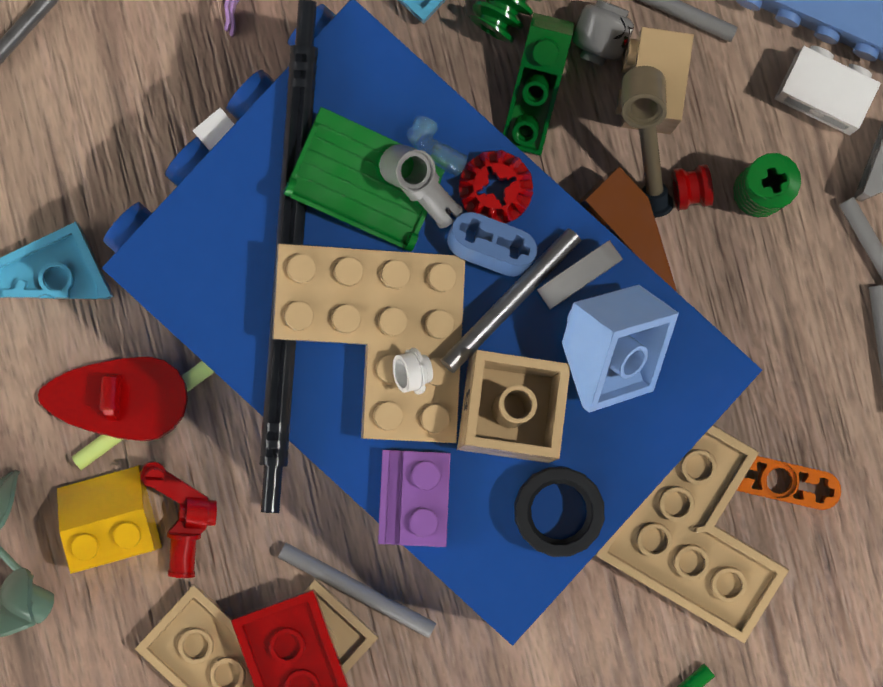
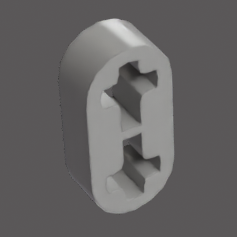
[537,240,623,309]

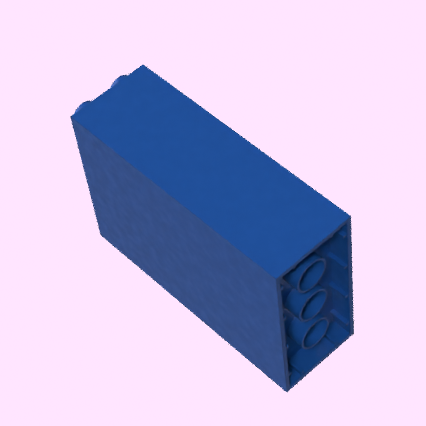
[102,0,762,646]

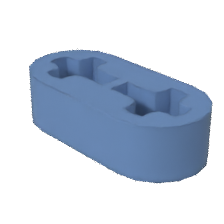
[447,212,537,277]

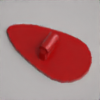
[38,356,188,442]

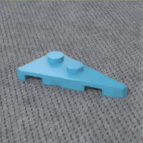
[0,222,114,299]

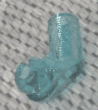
[407,115,467,176]

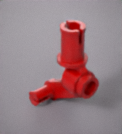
[140,461,217,578]

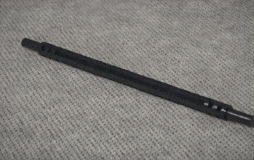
[259,0,318,513]

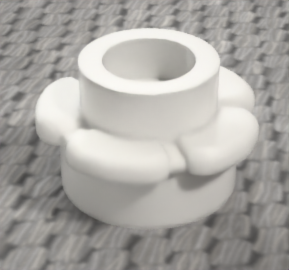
[393,348,433,395]

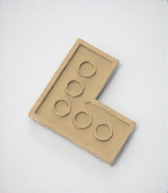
[272,244,466,443]
[596,425,789,643]
[135,579,379,687]

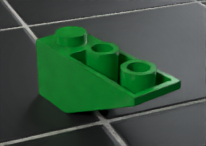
[503,13,575,156]

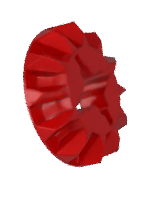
[459,150,533,224]

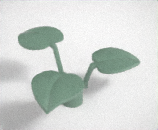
[0,470,54,637]

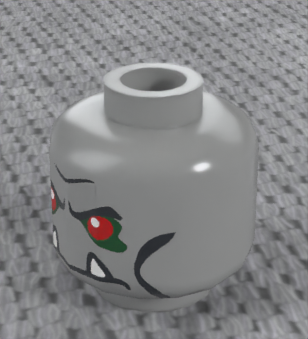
[572,0,634,66]

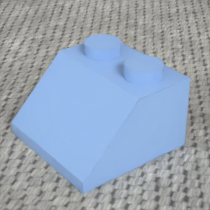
[562,285,679,413]

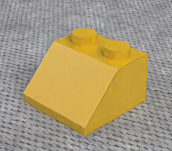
[57,465,162,574]

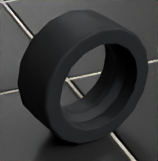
[514,467,605,557]

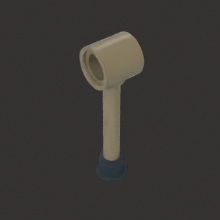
[622,66,674,218]

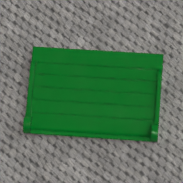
[283,107,447,252]

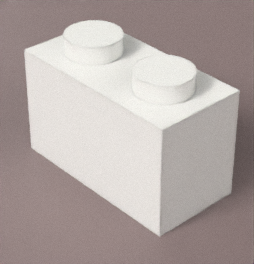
[774,46,881,136]

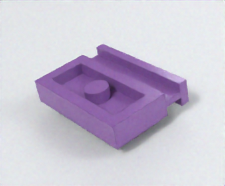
[378,450,451,547]

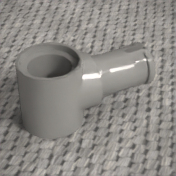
[379,144,463,228]

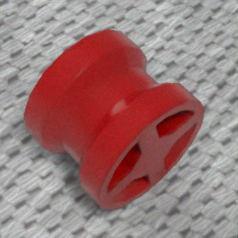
[671,164,714,211]

